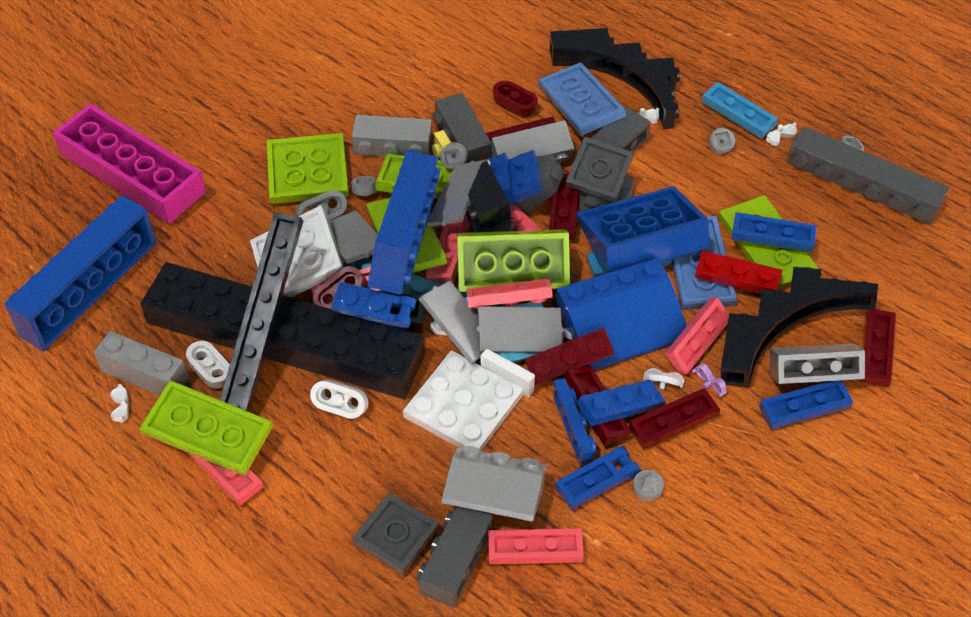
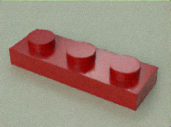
[695,250,783,294]

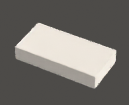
[481,349,535,398]

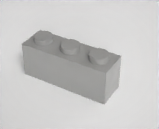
[352,115,432,156]
[491,120,574,163]
[94,331,189,395]
[770,343,865,384]

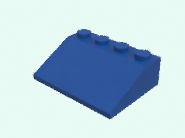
[576,186,710,273]
[555,258,687,371]

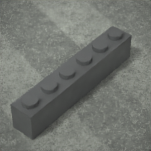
[787,126,950,225]

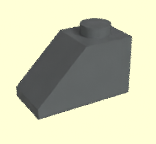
[515,155,564,214]

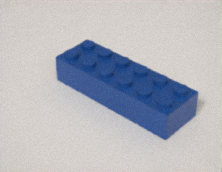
[367,150,441,295]
[4,195,156,352]

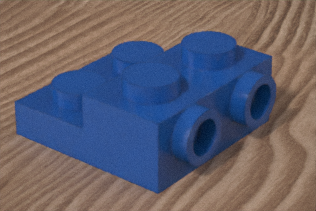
[488,150,542,205]

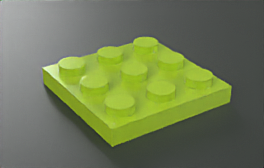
[267,133,349,204]

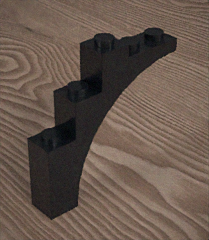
[549,28,680,129]
[721,267,878,388]

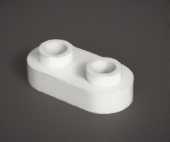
[186,341,230,389]
[310,379,368,419]

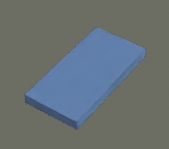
[538,62,626,136]
[672,216,737,310]

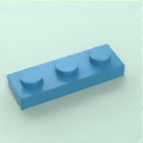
[702,82,778,139]

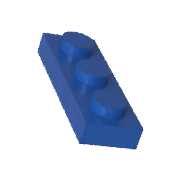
[731,212,817,253]
[553,378,597,468]
[577,379,666,426]
[759,380,853,430]

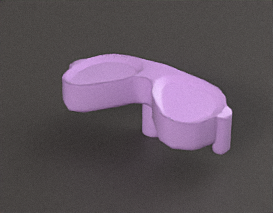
[692,364,727,397]

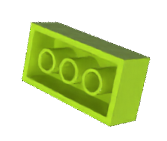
[457,229,570,292]

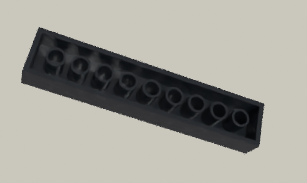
[140,262,425,400]

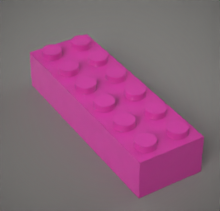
[53,103,206,224]

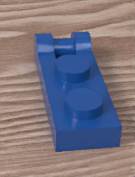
[332,281,417,329]
[555,446,642,511]

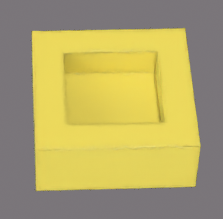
[432,130,451,160]

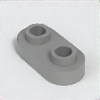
[295,190,347,220]

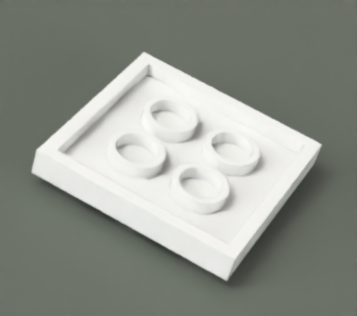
[250,205,344,298]
[403,350,524,452]

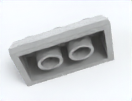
[441,446,547,521]

